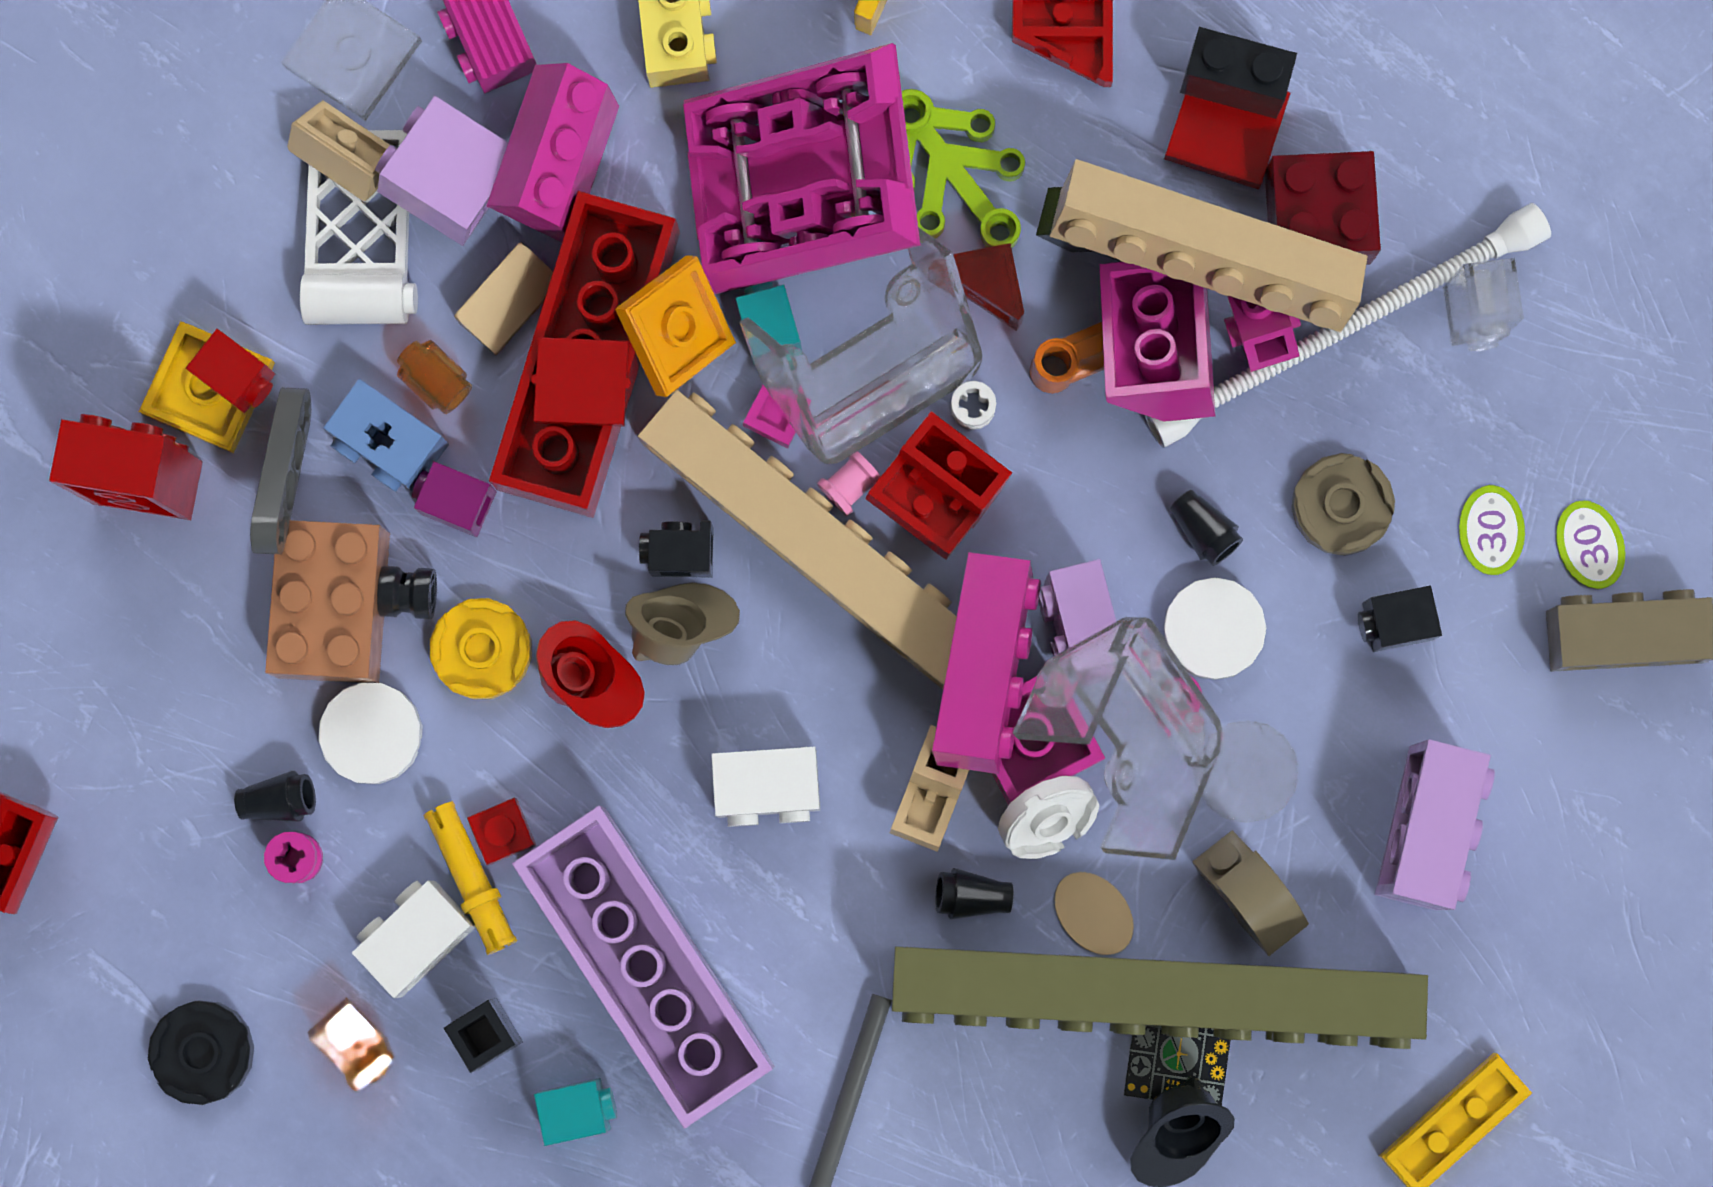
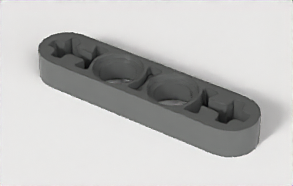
[250,387,311,555]

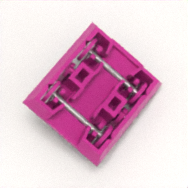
[683,43,921,295]

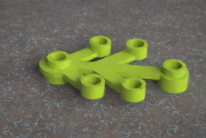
[902,89,1025,252]

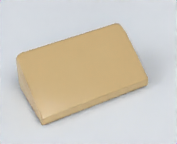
[287,100,390,201]
[454,242,553,355]

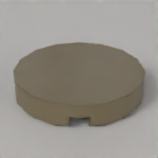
[1291,453,1395,556]

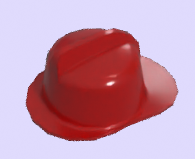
[536,620,645,728]

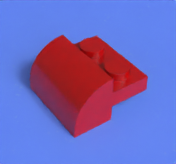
[865,411,1013,560]
[0,792,59,914]

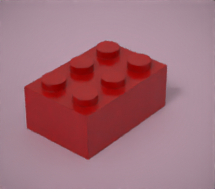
[49,414,203,521]

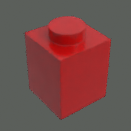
[185,328,276,414]

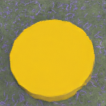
[430,598,532,700]

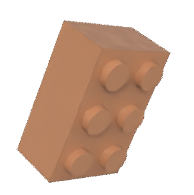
[265,520,390,683]

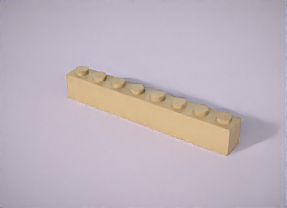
[638,390,957,690]

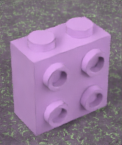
[375,96,508,246]
[1039,559,1126,687]

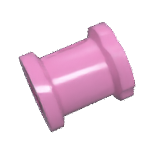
[817,449,881,516]

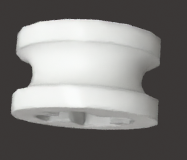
[950,381,997,430]

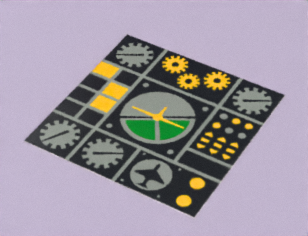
[1124,1025,1231,1105]

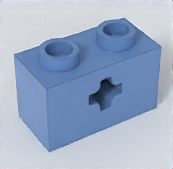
[323,379,449,492]

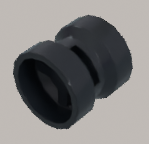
[377,566,437,619]

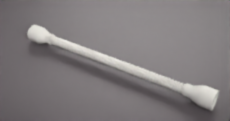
[1145,203,1551,448]

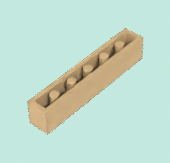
[1050,159,1368,332]

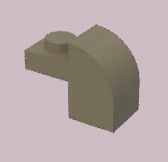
[1192,830,1309,956]

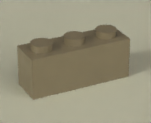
[1546,589,1713,672]

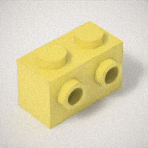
[638,0,717,88]

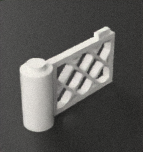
[300,130,418,325]

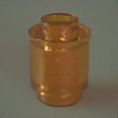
[397,340,472,414]

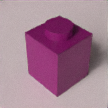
[412,461,497,537]

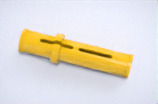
[423,801,518,955]

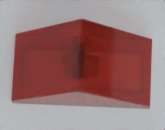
[933,243,1024,331]

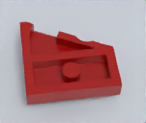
[1012,0,1113,87]

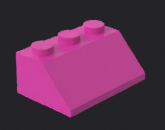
[487,63,619,243]
[1100,262,1216,422]

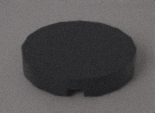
[147,1000,254,1105]

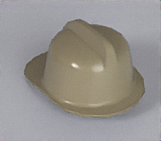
[625,583,740,665]

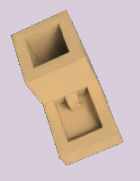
[890,725,969,852]

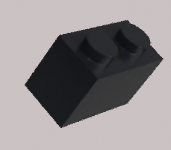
[1180,27,1298,119]

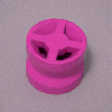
[264,832,323,884]

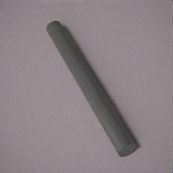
[809,994,892,1187]

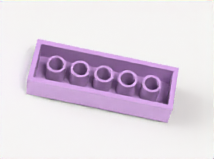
[512,805,775,1129]

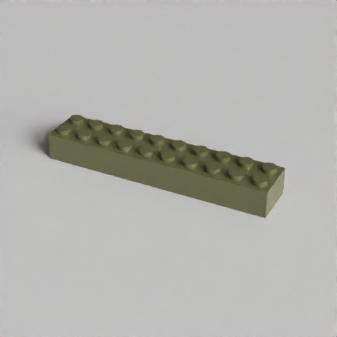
[892,946,1428,1049]

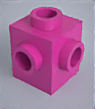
[1224,296,1301,372]

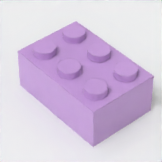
[1375,739,1495,910]

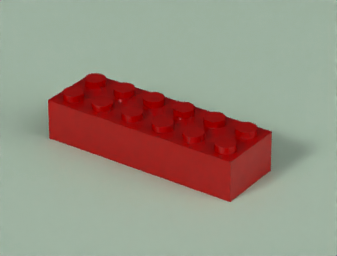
[489,191,680,518]

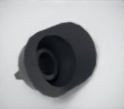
[1130,1077,1235,1187]

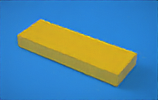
[1379,1053,1532,1187]

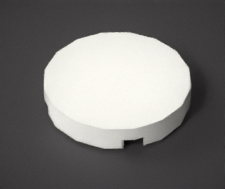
[1163,577,1267,680]
[319,683,423,784]
[998,776,1099,859]

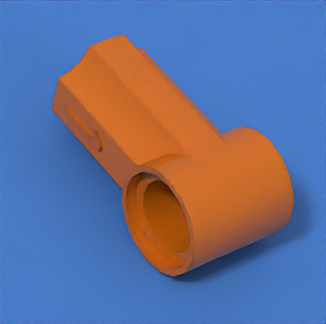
[1029,322,1104,394]

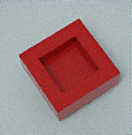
[467,797,536,865]

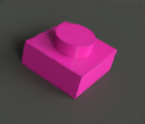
[743,378,811,449]

